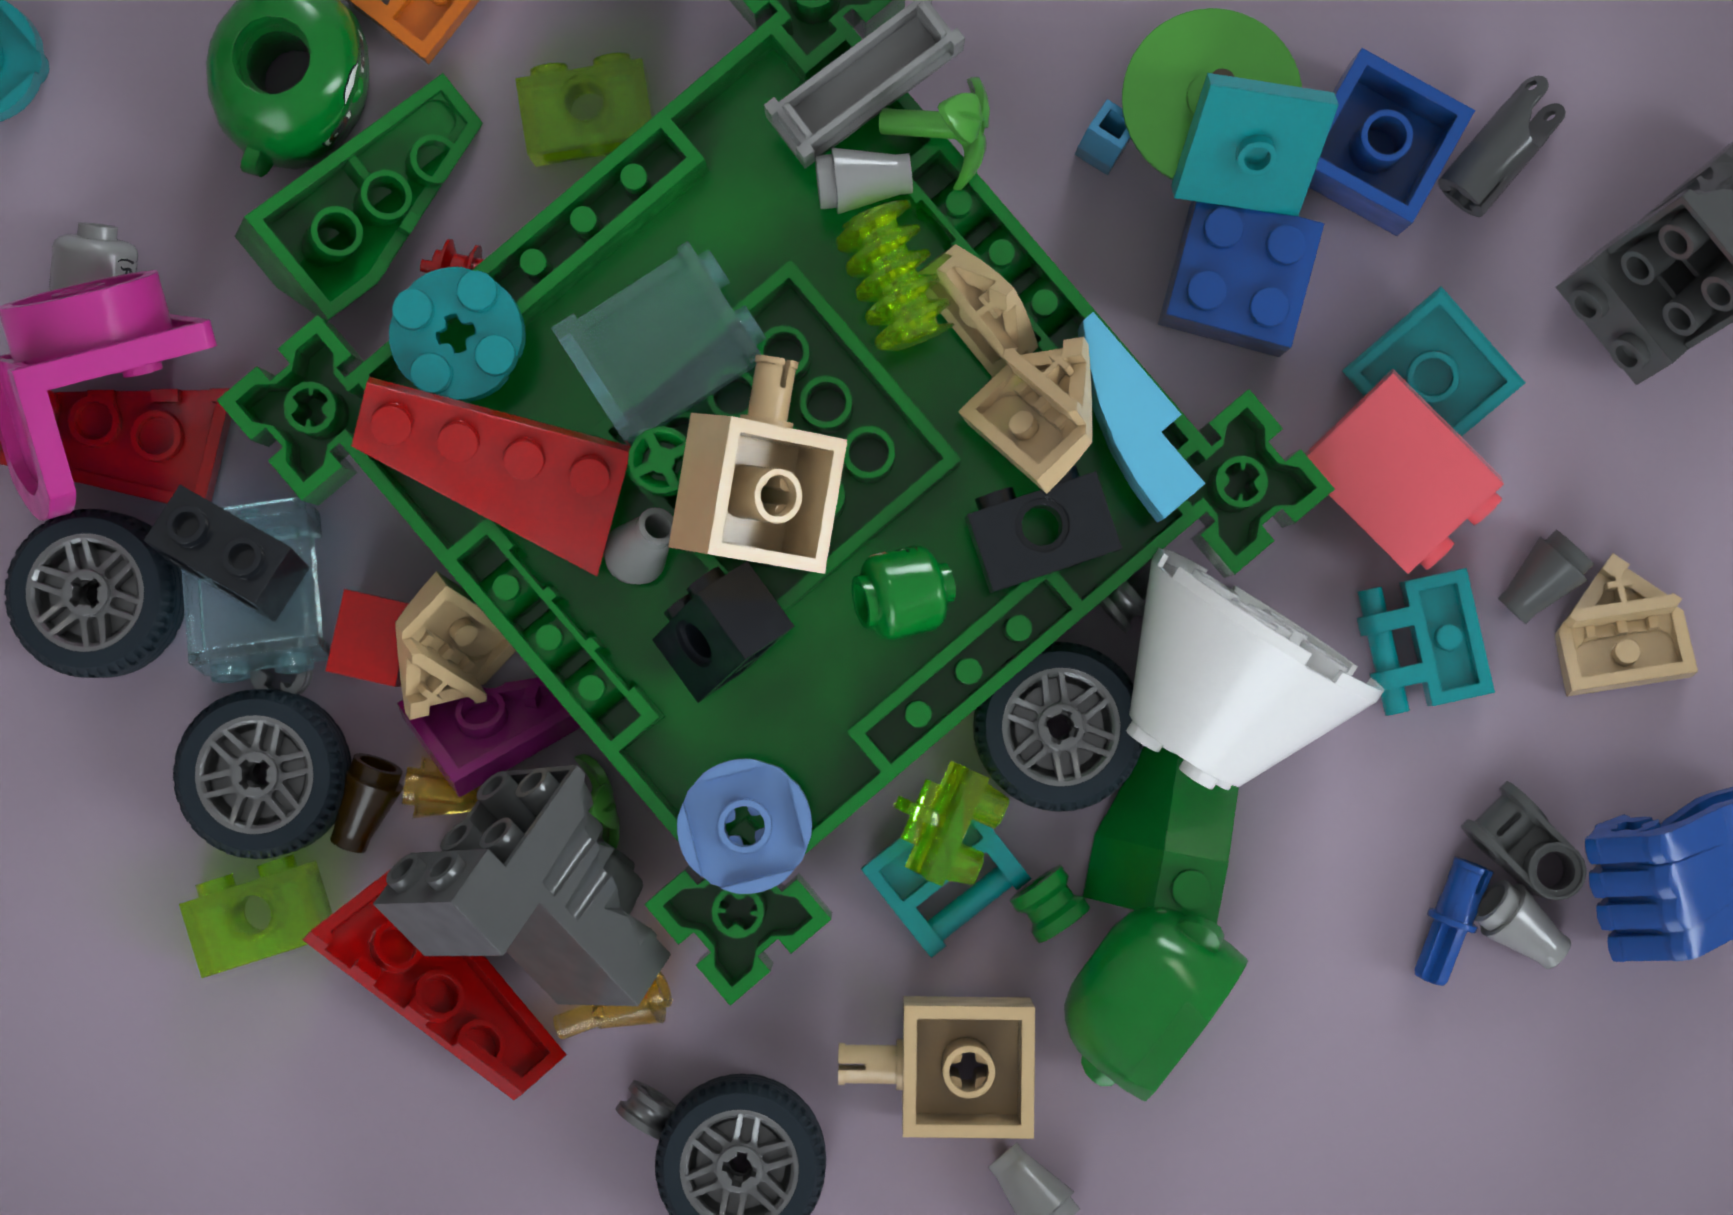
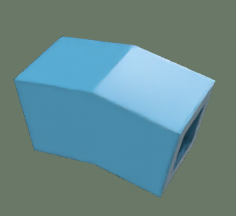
[1075,99,1131,176]

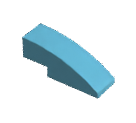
[1078,312,1206,523]

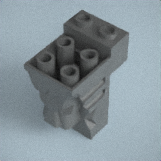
[1556,142,1733,385]
[373,765,671,1006]

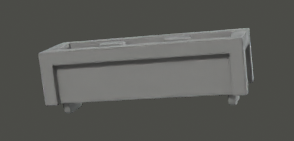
[764,0,965,169]

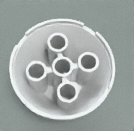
[1126,548,1384,791]

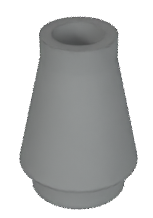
[815,147,913,214]
[604,507,673,585]
[1475,880,1571,969]
[988,1143,1080,1215]

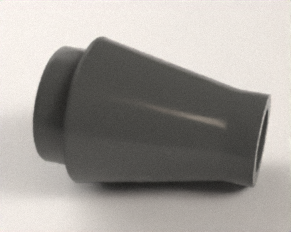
[1498,529,1594,624]

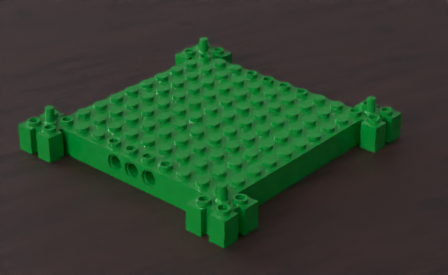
[217,0,1335,1006]

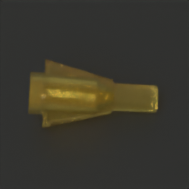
[402,756,481,819]
[553,971,672,1040]

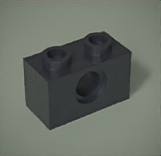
[965,465,1122,594]
[652,561,795,703]

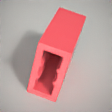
[1305,369,1504,574]

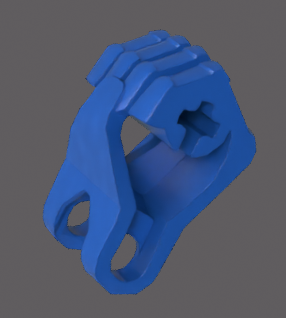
[1585,787,1733,962]

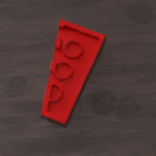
[351,377,631,576]
[0,388,232,504]
[302,869,567,1100]

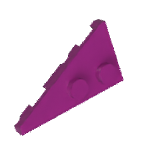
[397,677,581,798]

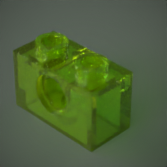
[515,53,654,167]
[179,854,333,978]

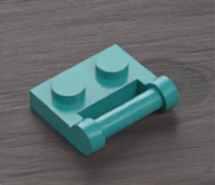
[861,789,1032,958]

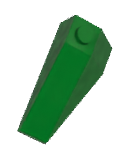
[234,73,483,321]
[1082,746,1239,924]

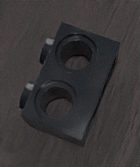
[144,485,310,622]

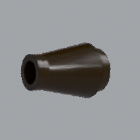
[330,753,404,853]

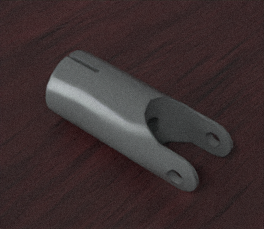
[1438,75,1566,217]

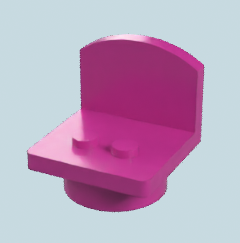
[0,270,217,521]

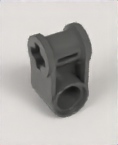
[1461,781,1587,900]

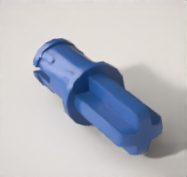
[1414,856,1494,986]

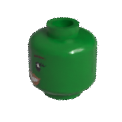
[851,545,956,640]

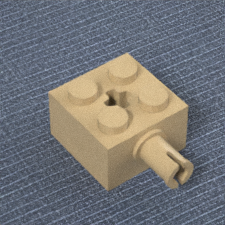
[668,355,847,574]
[838,996,1035,1139]

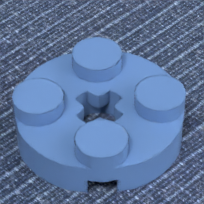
[677,758,812,894]

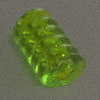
[835,199,955,351]

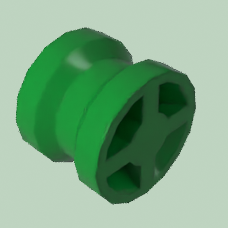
[628,426,687,498]
[1009,865,1090,943]

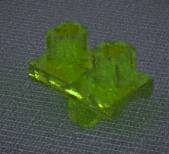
[893,761,1010,886]

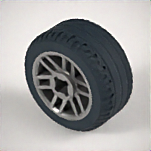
[4,508,187,678]
[973,642,1142,812]
[173,689,352,859]
[655,1073,826,1215]

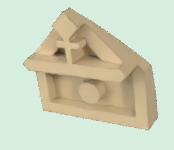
[912,244,1038,378]
[958,337,1092,494]
[1555,553,1698,697]
[396,571,516,720]

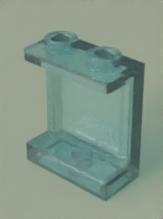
[551,241,766,446]
[181,497,331,683]

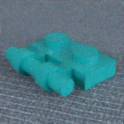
[1357,568,1495,716]

